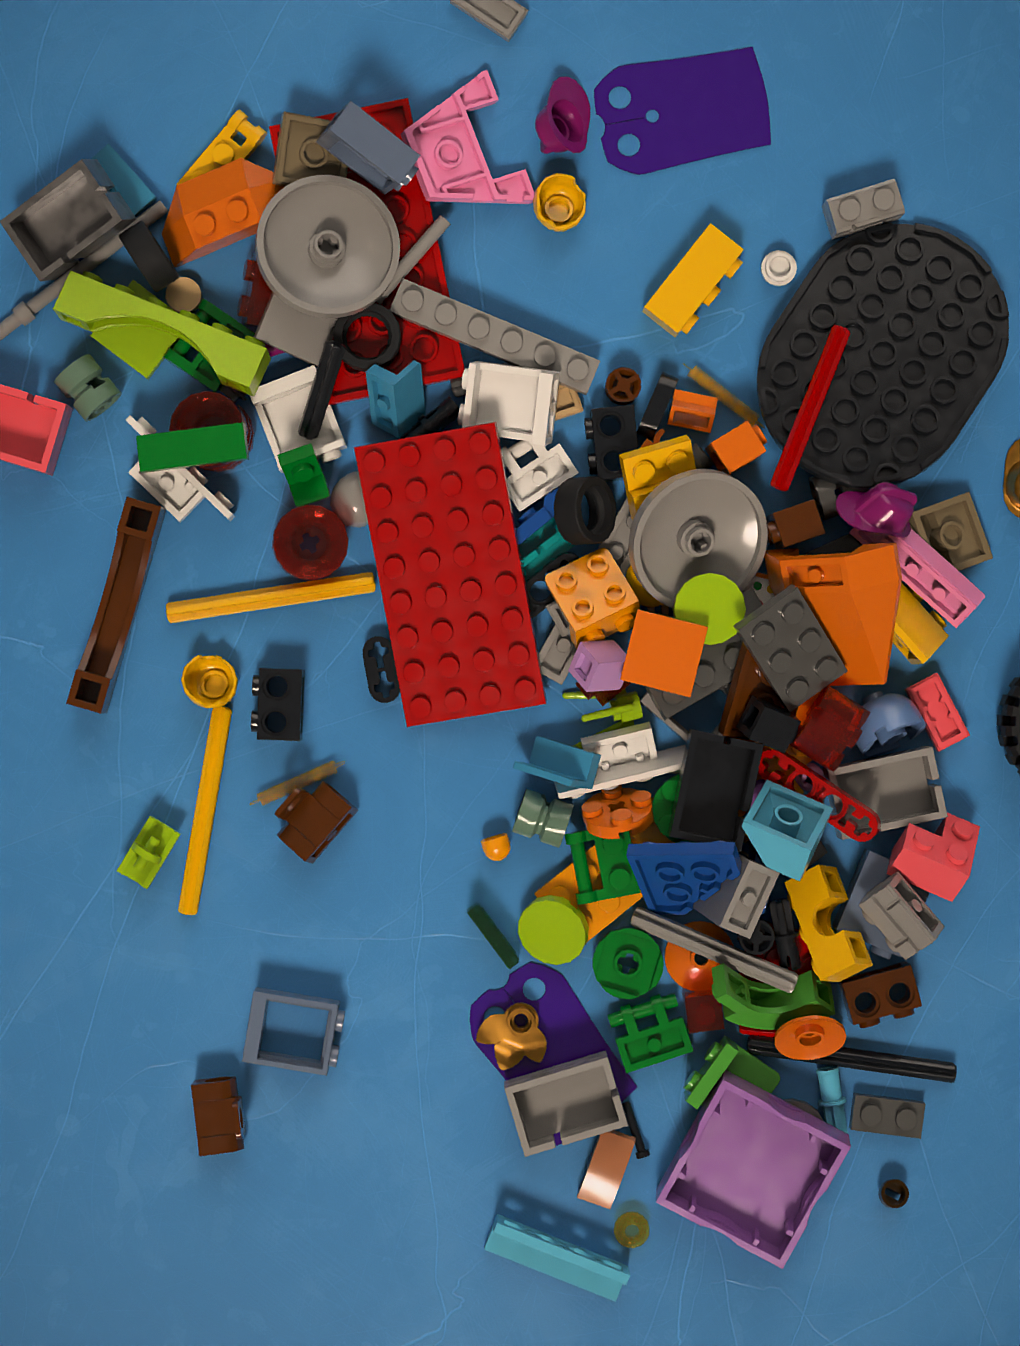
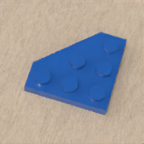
[626,840,742,915]

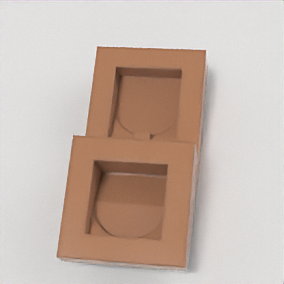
[577,1130,636,1209]

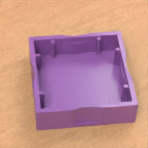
[656,1070,851,1269]

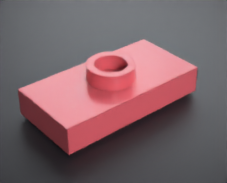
[904,673,970,752]

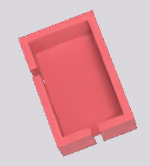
[0,384,73,476]

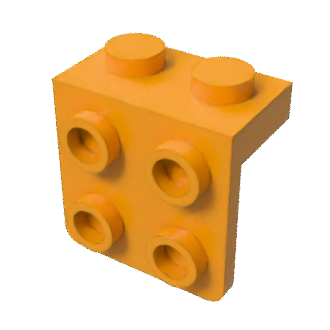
[545,548,640,649]

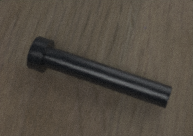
[622,1101,650,1159]

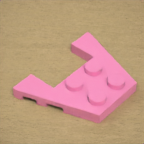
[401,70,535,204]

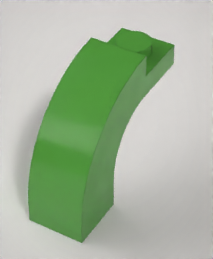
[711,963,835,1030]

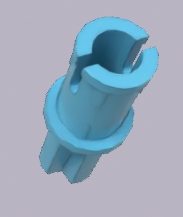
[816,1066,848,1133]

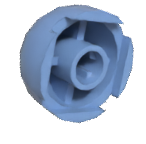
[852,691,926,757]

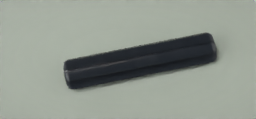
[298,340,345,440]

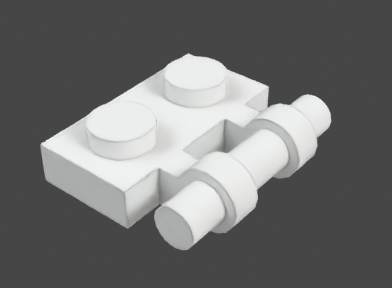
[501,440,579,513]

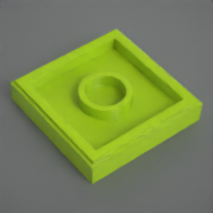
[91,280,180,380]

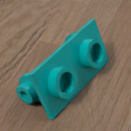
[519,517,575,581]

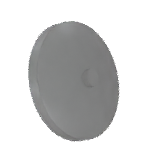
[255,175,400,318]
[628,469,768,608]

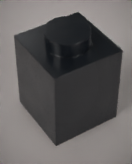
[736,695,801,753]

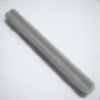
[631,907,798,993]

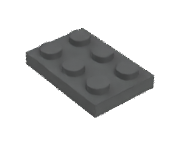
[734,584,848,713]

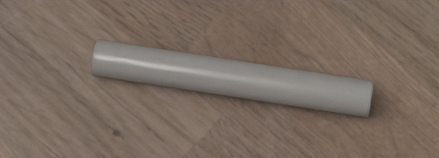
[376,215,451,304]

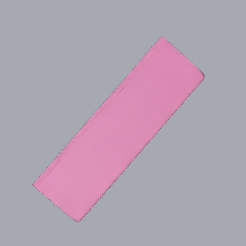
[849,527,985,628]

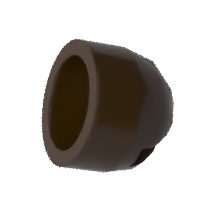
[878,1179,909,1208]

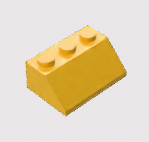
[893,582,949,664]

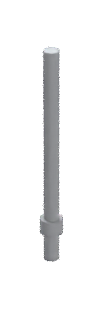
[0,200,169,341]

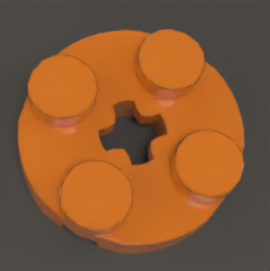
[581,785,654,839]

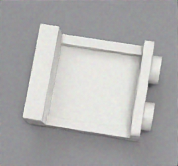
[458,361,560,446]
[250,365,347,473]

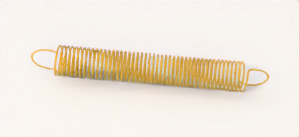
[683,363,765,428]
[249,760,345,806]

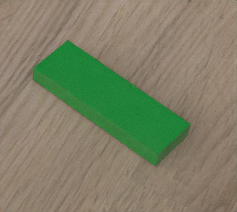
[136,422,249,473]

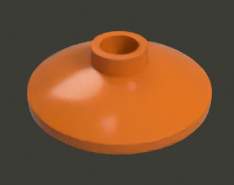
[664,921,733,992]
[774,1015,846,1060]

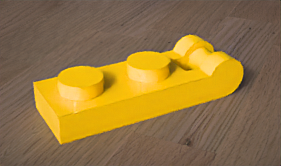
[176,109,267,185]

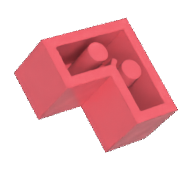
[886,813,980,902]

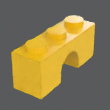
[784,864,873,982]

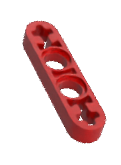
[758,748,881,842]

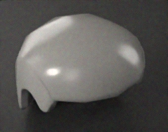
[330,471,368,528]

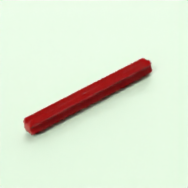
[770,325,850,491]

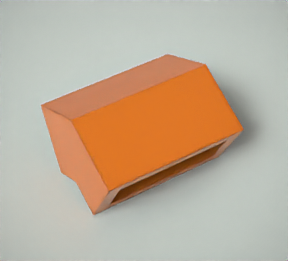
[667,389,718,433]

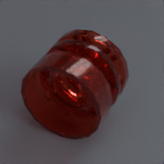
[169,391,255,472]
[272,505,349,581]

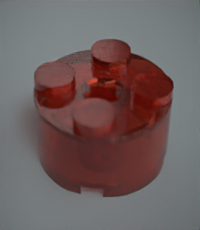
[790,686,870,772]

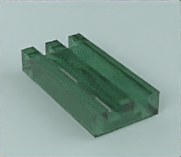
[467,902,519,969]

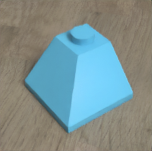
[741,780,833,882]

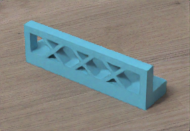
[484,1214,630,1302]

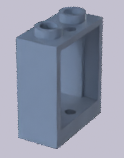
[316,101,421,195]
[242,987,345,1076]

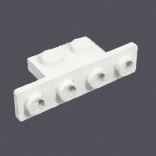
[125,415,235,523]
[554,722,686,799]

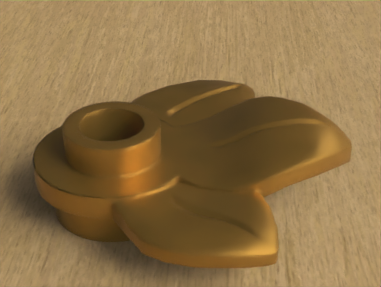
[476,1002,547,1071]

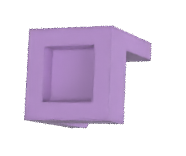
[568,640,626,692]

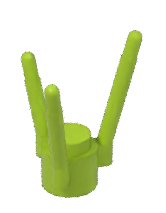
[562,688,643,749]

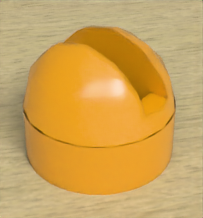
[480,833,511,861]

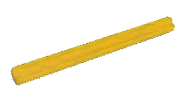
[166,572,376,623]
[178,706,232,915]

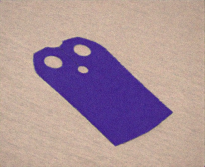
[594,47,771,175]
[470,962,637,1146]

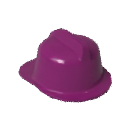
[535,76,590,154]
[835,482,917,538]

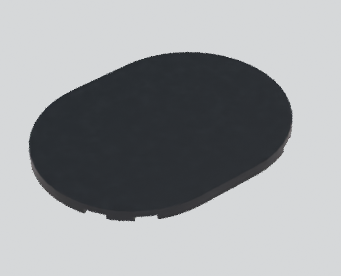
[757,222,1009,488]

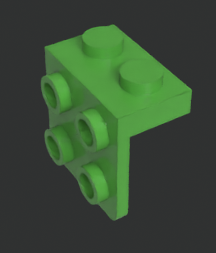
[683,1035,780,1109]

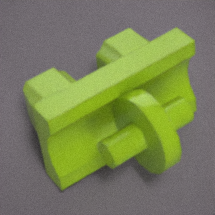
[117,816,181,889]

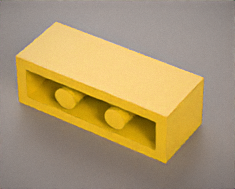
[642,223,744,338]

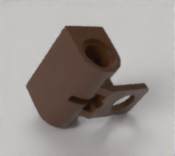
[274,781,358,864]
[191,1076,246,1156]

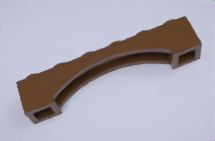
[66,497,167,714]

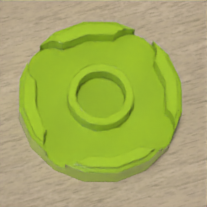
[673,573,746,645]
[518,895,589,965]

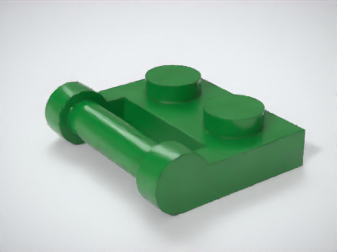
[163,299,255,393]
[564,830,640,905]

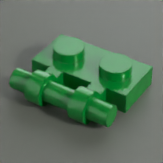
[607,993,694,1073]

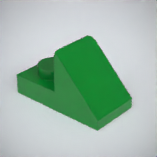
[277,443,330,508]

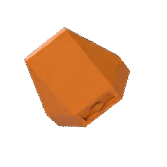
[764,542,902,686]

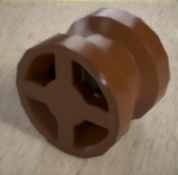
[605,367,641,405]

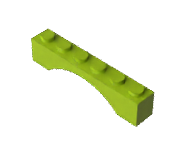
[53,270,271,397]

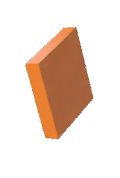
[620,609,708,697]

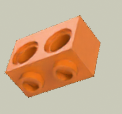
[705,420,767,475]

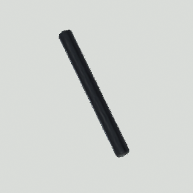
[747,1035,957,1083]

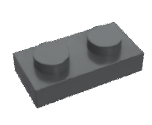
[849,1093,925,1139]

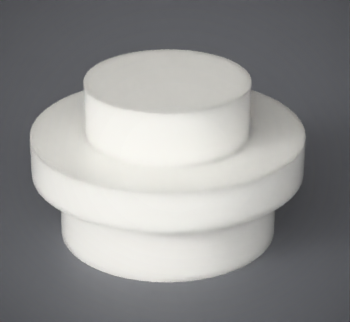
[761,250,797,286]

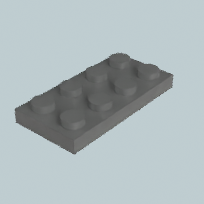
[644,588,762,721]

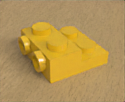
[619,435,696,520]

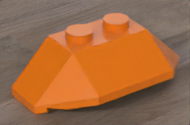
[162,158,284,268]

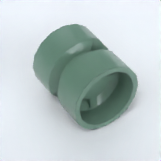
[54,354,122,422]
[512,789,574,848]

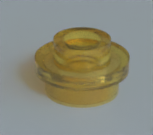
[614,1211,649,1248]

